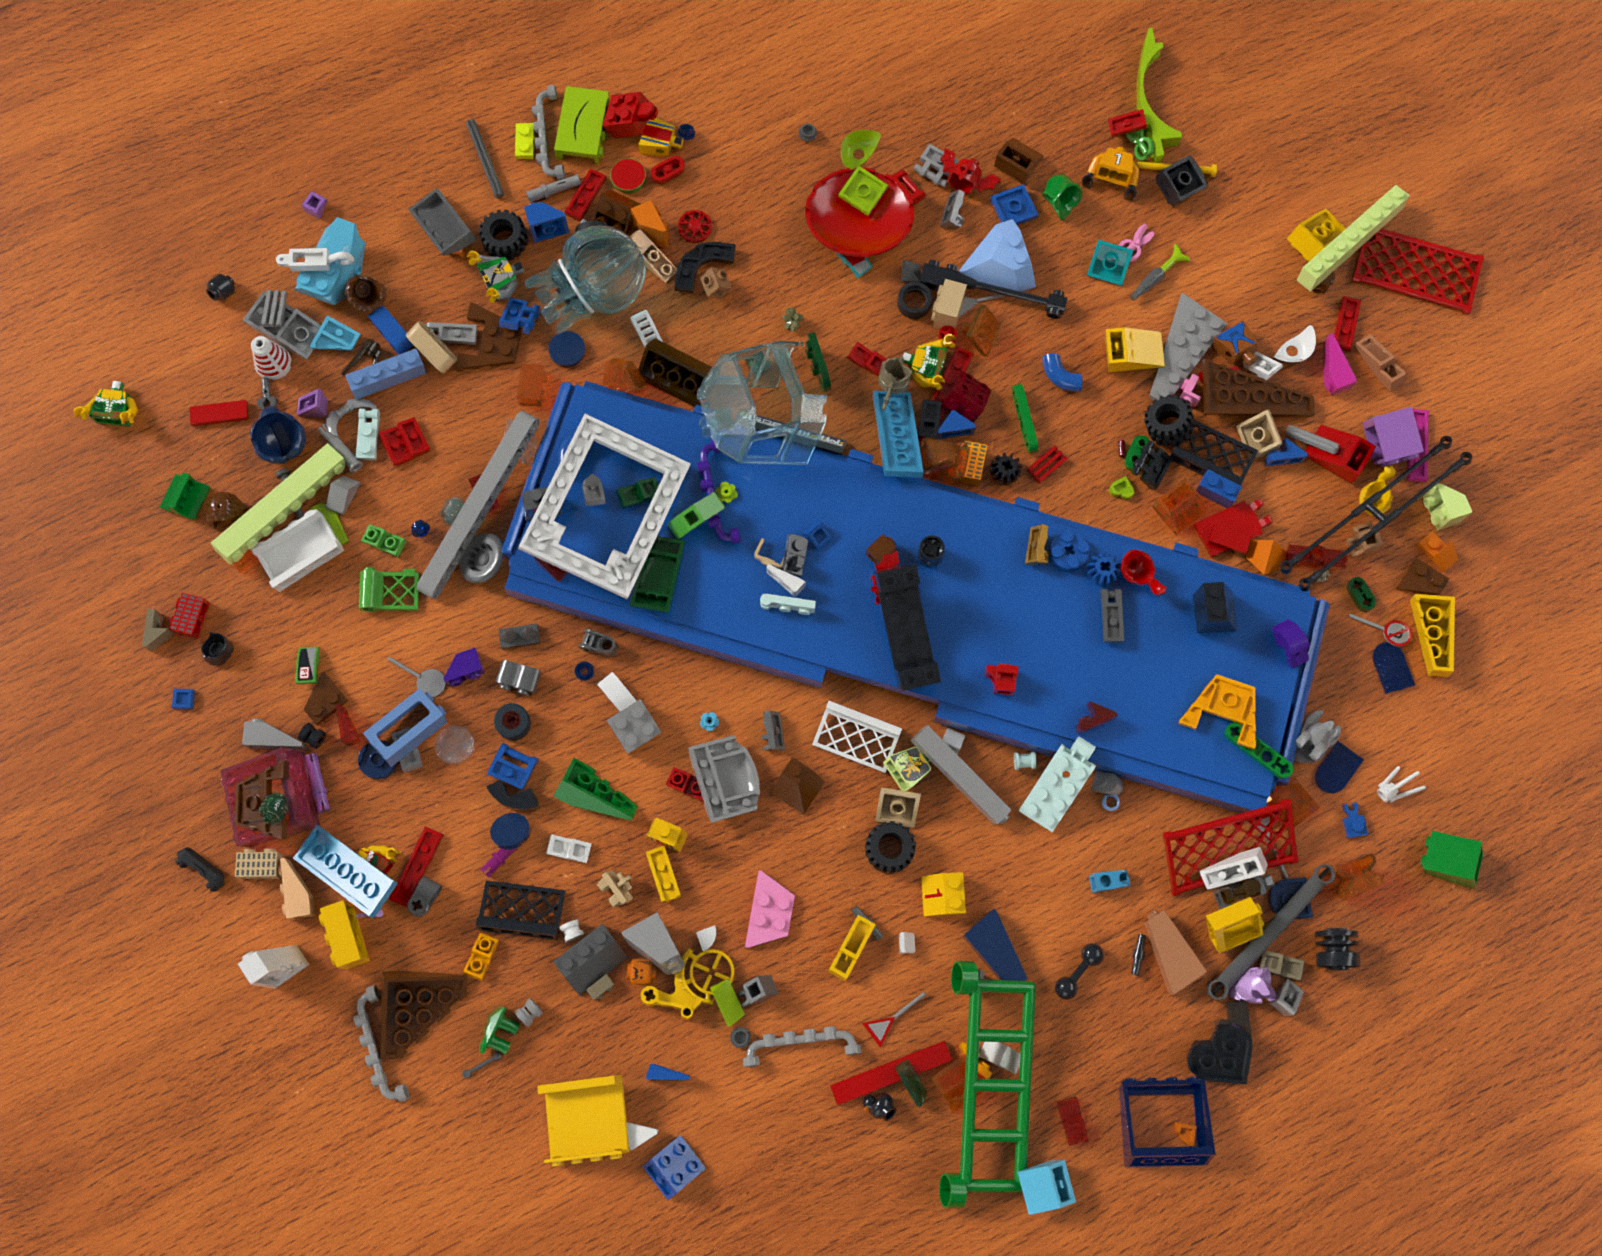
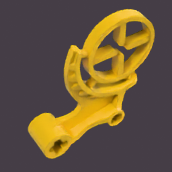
[641,949,734,1021]

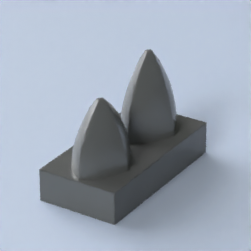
[499,624,540,650]

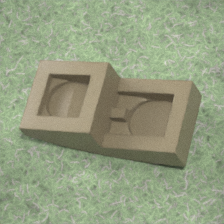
[1260,951,1305,981]

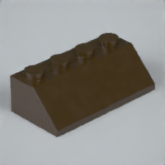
[636,338,720,407]

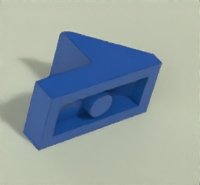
[1264,438,1308,467]

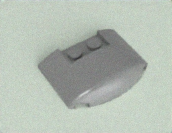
[688,735,760,823]

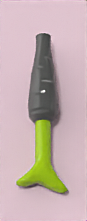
[1130,244,1190,301]

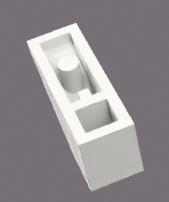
[1200,847,1268,890]

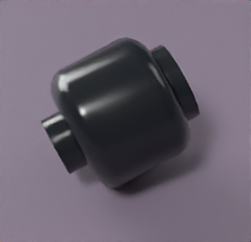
[206,274,235,302]

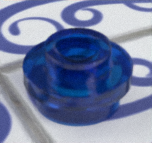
[677,124,695,140]
[411,520,430,537]
[575,661,594,681]

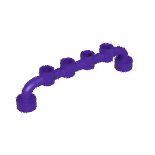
[697,437,741,544]

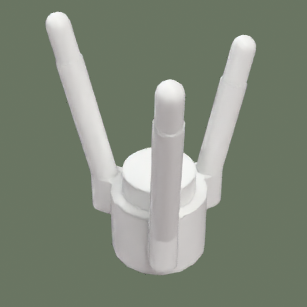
[1377,766,1426,803]

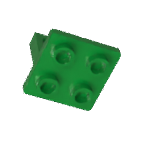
[160,472,211,520]

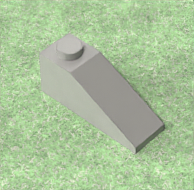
[242,719,307,750]

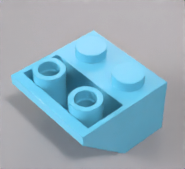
[1018,1160,1076,1215]

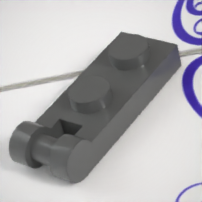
[1100,589,1124,643]

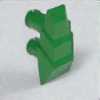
[479,1005,520,1054]

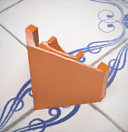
[1245,540,1287,575]

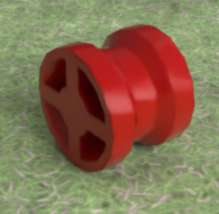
[937,326,957,348]

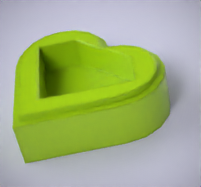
[1109,476,1134,500]

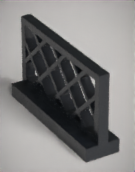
[1170,420,1259,486]
[476,880,566,940]

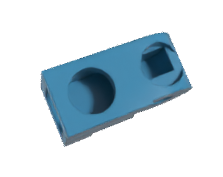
[1089,870,1131,893]

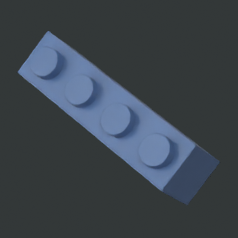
[345,349,426,400]

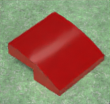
[378,417,430,467]

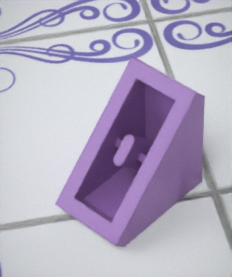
[297,389,328,417]

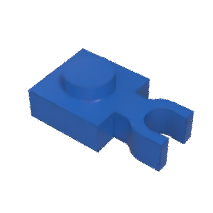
[1342,802,1368,839]

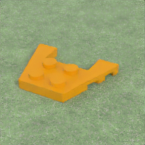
[1178,674,1256,750]

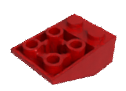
[1305,425,1376,484]

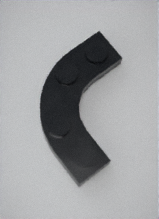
[674,242,736,293]

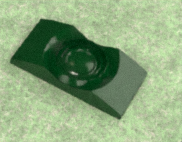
[630,536,685,614]

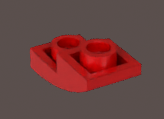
[665,767,704,803]

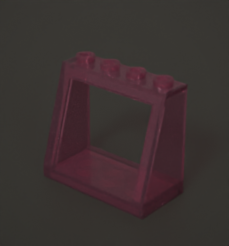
[220,748,320,847]

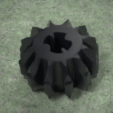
[990,452,1023,485]

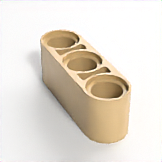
[406,321,457,373]

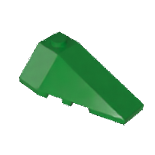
[553,758,638,820]

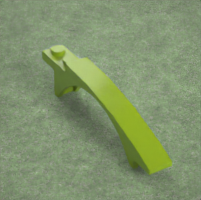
[1136,28,1182,163]

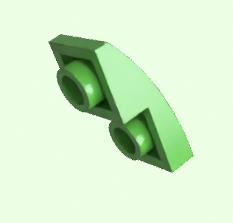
[361,524,407,558]

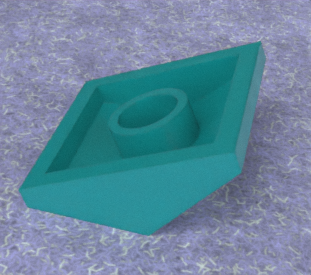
[1087,239,1134,286]

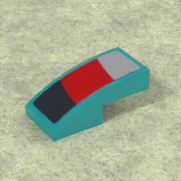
[836,253,873,278]

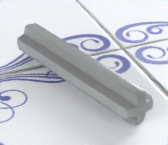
[1286,425,1339,454]

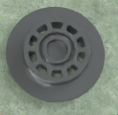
[459,533,504,583]

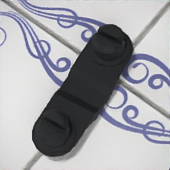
[175,847,225,892]

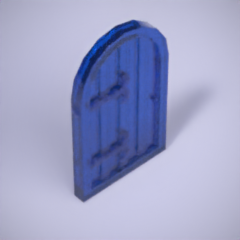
[1372,642,1415,694]
[1315,741,1364,794]

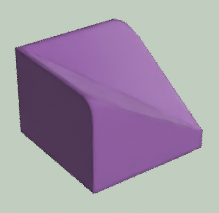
[302,191,327,219]

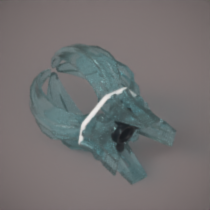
[524,225,646,335]

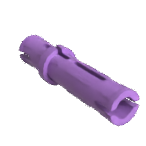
[304,753,331,813]

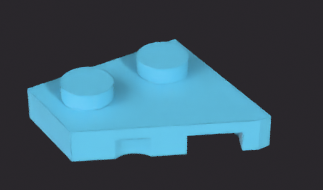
[310,315,361,351]

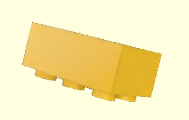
[319,900,370,970]

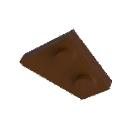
[1396,558,1450,596]
[304,672,348,726]

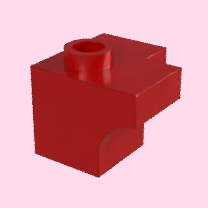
[984,664,1018,695]

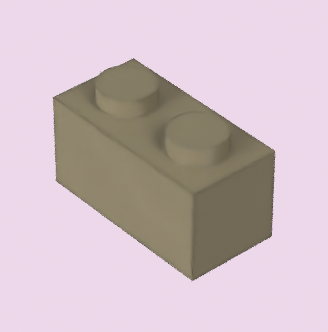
[586,974,615,1001]

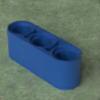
[367,305,414,355]

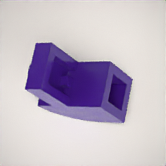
[1272,619,1310,668]

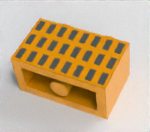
[954,441,987,486]

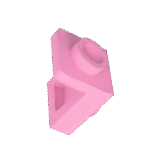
[1180,374,1201,407]

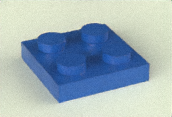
[990,184,1038,225]

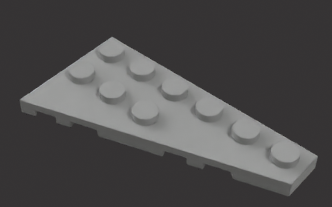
[1149,293,1227,401]

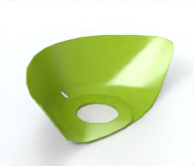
[841,130,881,169]

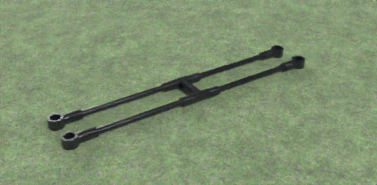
[1280,436,1472,591]

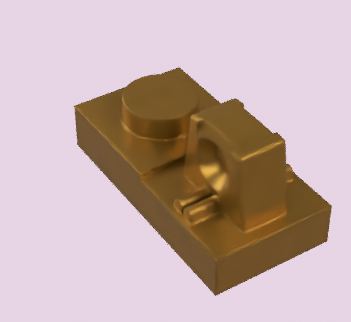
[1025,524,1050,566]

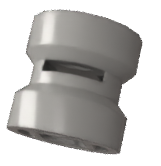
[515,998,543,1027]

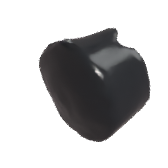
[201,632,234,666]

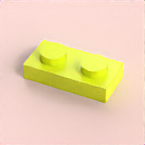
[515,123,535,159]

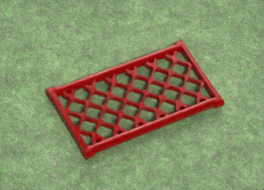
[1351,228,1484,314]
[1162,798,1299,897]

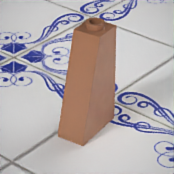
[1144,910,1207,995]

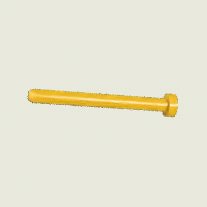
[1136,161,1217,177]

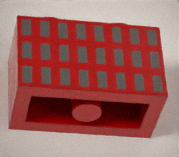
[169,593,210,639]

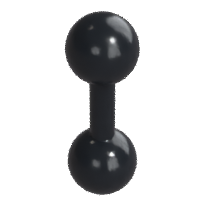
[1055,943,1104,1000]

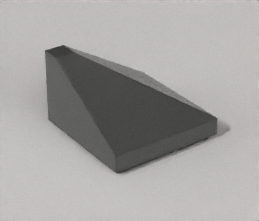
[902,260,920,282]

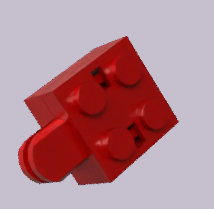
[603,92,658,138]

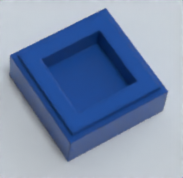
[172,689,195,710]

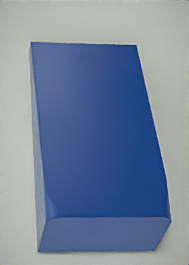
[646,1063,691,1080]

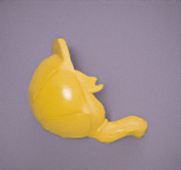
[1359,465,1396,516]

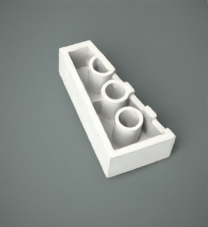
[238,945,310,989]

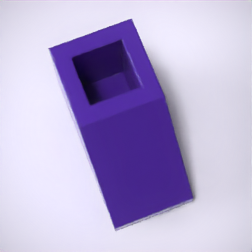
[443,648,485,687]

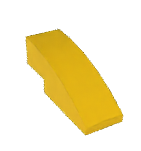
[828,915,876,982]

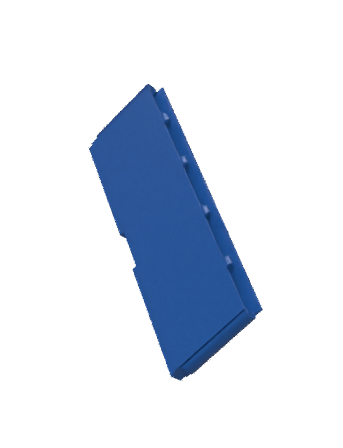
[501,381,1330,813]

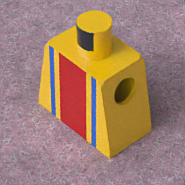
[639,118,684,156]
[646,818,688,852]

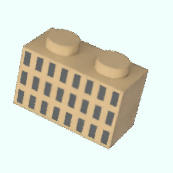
[235,849,283,879]

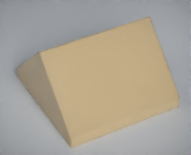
[1236,409,1282,459]
[875,787,921,828]

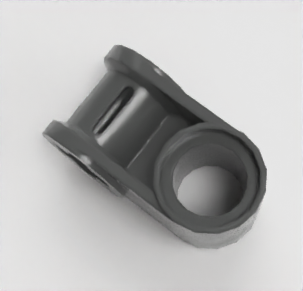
[578,629,618,657]
[408,876,442,917]

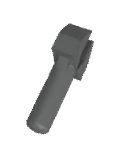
[257,377,278,410]

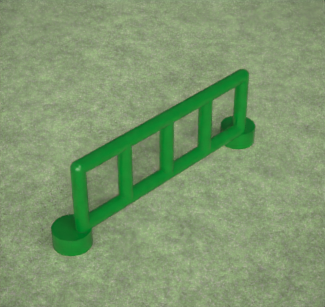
[939,961,1036,1208]

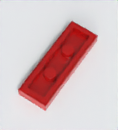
[564,168,607,222]
[1334,296,1361,352]
[189,400,249,426]

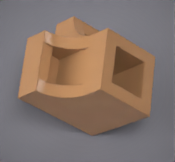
[1346,522,1383,558]

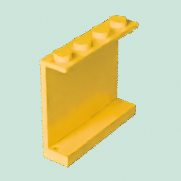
[537,1075,630,1166]

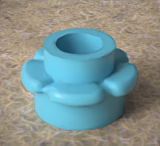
[700,712,719,731]

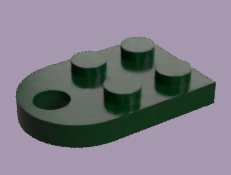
[805,332,831,393]

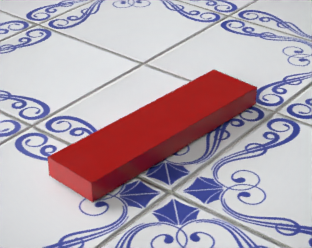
[389,826,444,908]

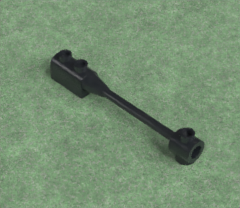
[920,260,1068,319]

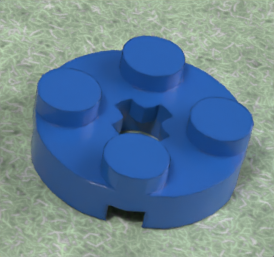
[1049,531,1089,571]

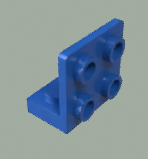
[642,1136,705,1200]

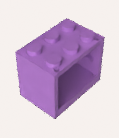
[1362,407,1424,468]

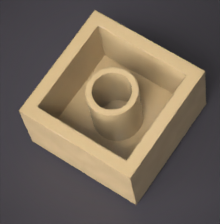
[931,279,967,329]

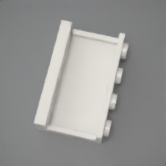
[251,509,345,592]

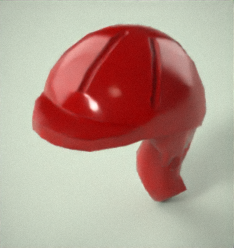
[1121,549,1167,595]

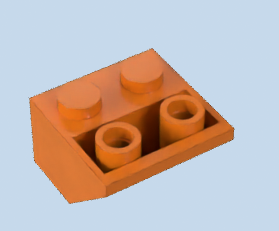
[631,200,670,249]

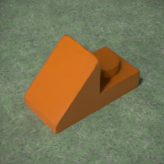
[1417,531,1458,572]

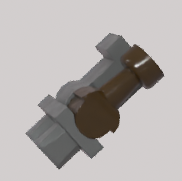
[1213,874,1275,909]

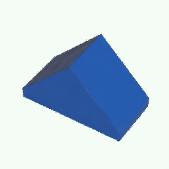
[937,410,976,440]

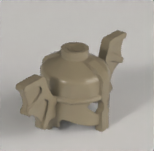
[878,356,913,410]

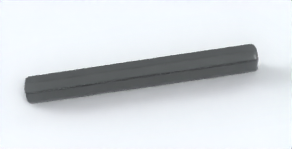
[466,119,504,198]

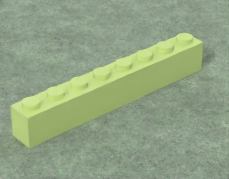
[1297,185,1410,292]
[211,443,346,565]

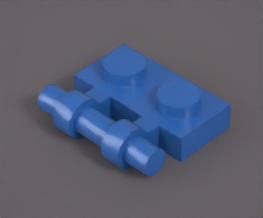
[499,297,540,334]

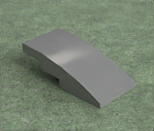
[243,291,321,360]

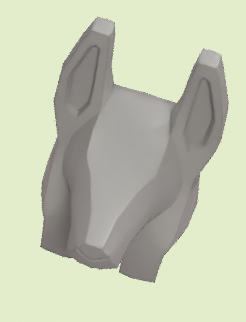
[1294,710,1341,763]

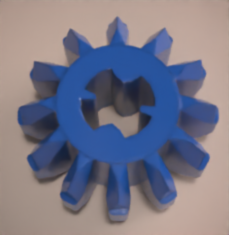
[1087,552,1121,585]

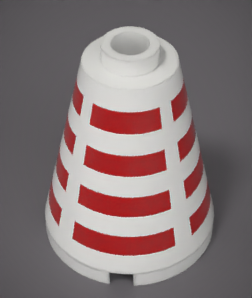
[251,336,292,380]

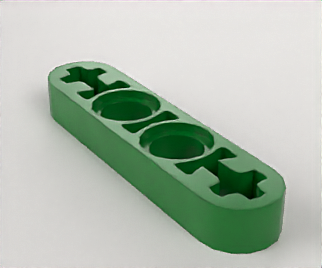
[1012,384,1038,453]
[1224,723,1293,779]

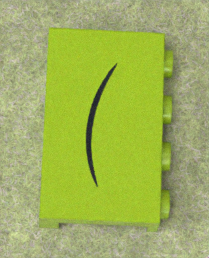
[554,86,610,164]

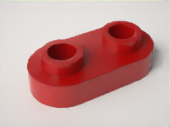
[651,156,685,184]

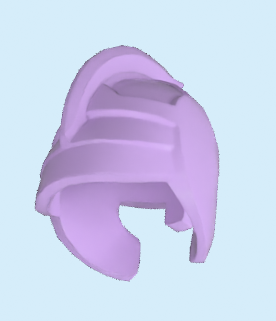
[1229,967,1276,1004]

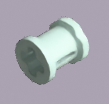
[1014,752,1036,770]

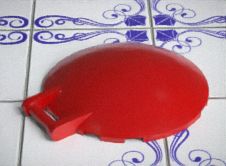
[805,167,926,257]

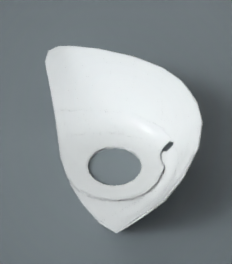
[1273,325,1316,363]

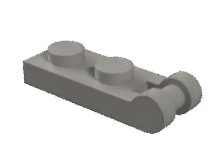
[426,322,478,345]

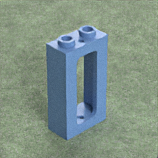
[363,688,447,767]

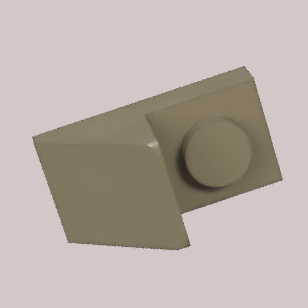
[142,609,174,651]

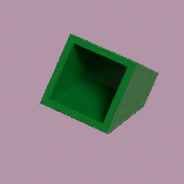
[1421,831,1484,889]

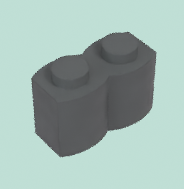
[495,660,542,697]

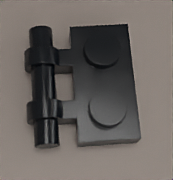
[1131,441,1173,490]

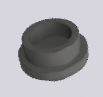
[799,124,817,142]
[730,1027,751,1048]

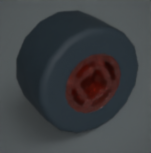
[494,703,531,741]

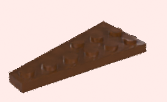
[1202,358,1315,416]

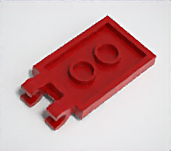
[1193,499,1273,558]

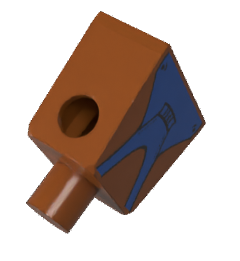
[1212,321,1257,366]

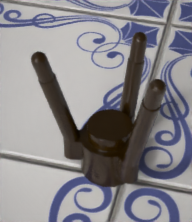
[341,339,381,375]

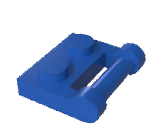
[487,743,539,791]

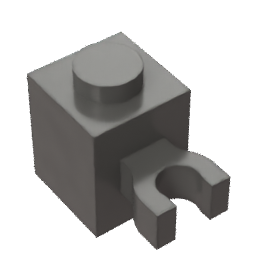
[737,975,779,1007]

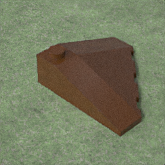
[380,971,467,1059]

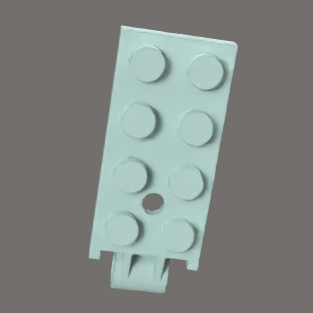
[1019,736,1096,832]

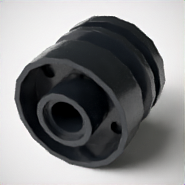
[1315,928,1361,971]

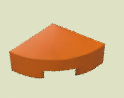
[1175,1122,1197,1147]

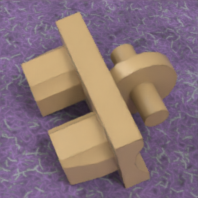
[597,870,634,907]

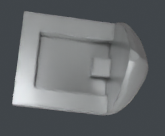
[583,474,605,506]
[1091,771,1123,796]

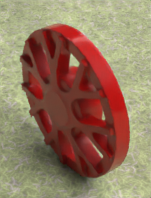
[678,210,712,243]

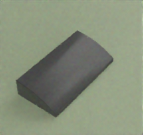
[408,188,477,256]

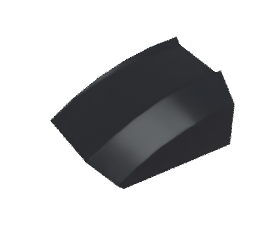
[1156,155,1209,206]

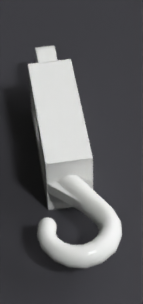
[276,248,354,272]

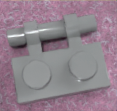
[913,144,959,187]

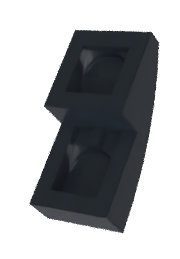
[918,399,942,438]

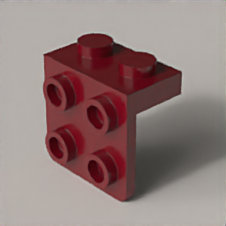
[942,371,991,423]

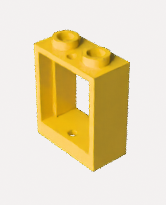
[1206,897,1264,954]

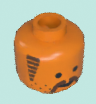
[627,959,656,986]

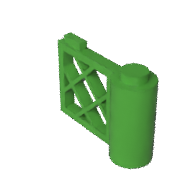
[359,567,419,612]

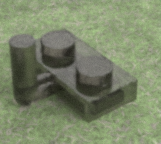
[1214,1001,1252,1039]

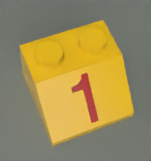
[921,872,966,917]

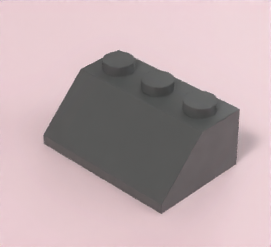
[553,924,629,996]

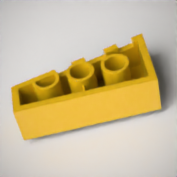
[1410,594,1455,677]

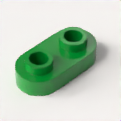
[1124,435,1150,471]

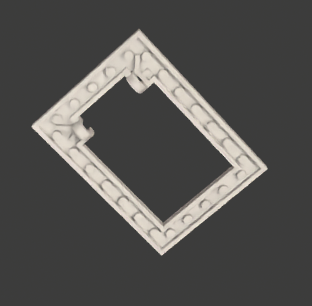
[518,414,690,599]

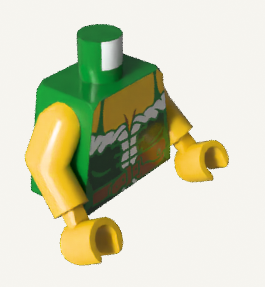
[903,334,956,390]
[74,381,139,427]

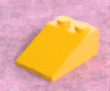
[1287,208,1346,261]

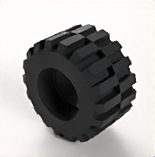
[479,209,528,260]
[1144,395,1195,447]
[865,821,916,874]

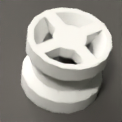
[560,919,584,942]

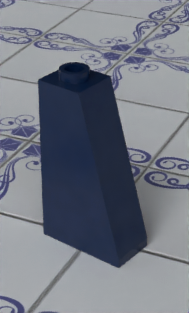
[962,909,1028,981]

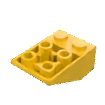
[1105,327,1165,372]

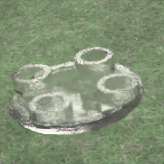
[435,726,474,765]

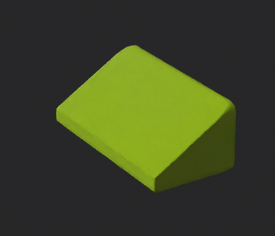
[710,979,745,1027]

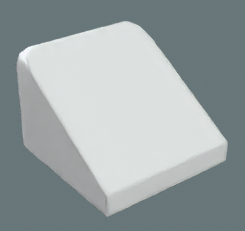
[899,932,915,954]

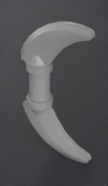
[326,399,377,437]

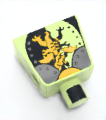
[883,747,931,791]

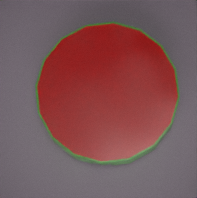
[610,158,646,193]

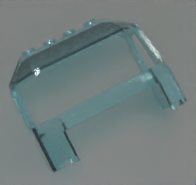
[697,341,827,465]

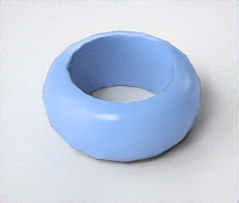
[1102,794,1120,811]

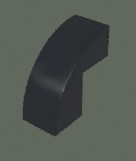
[486,780,541,812]

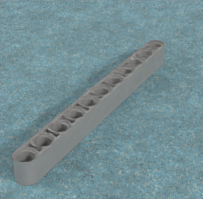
[416,411,540,599]

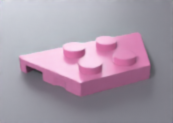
[745,870,795,948]

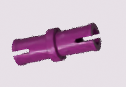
[480,848,517,878]

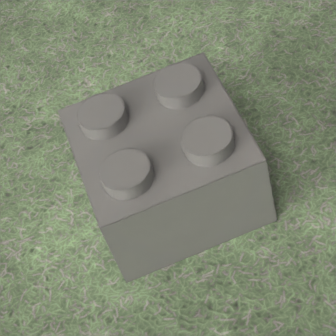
[606,699,661,754]

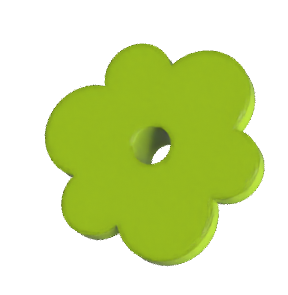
[716,482,738,503]

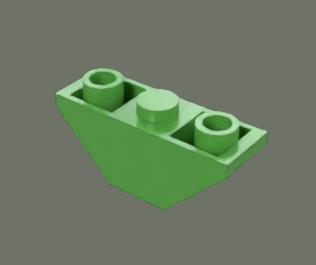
[667,492,725,540]

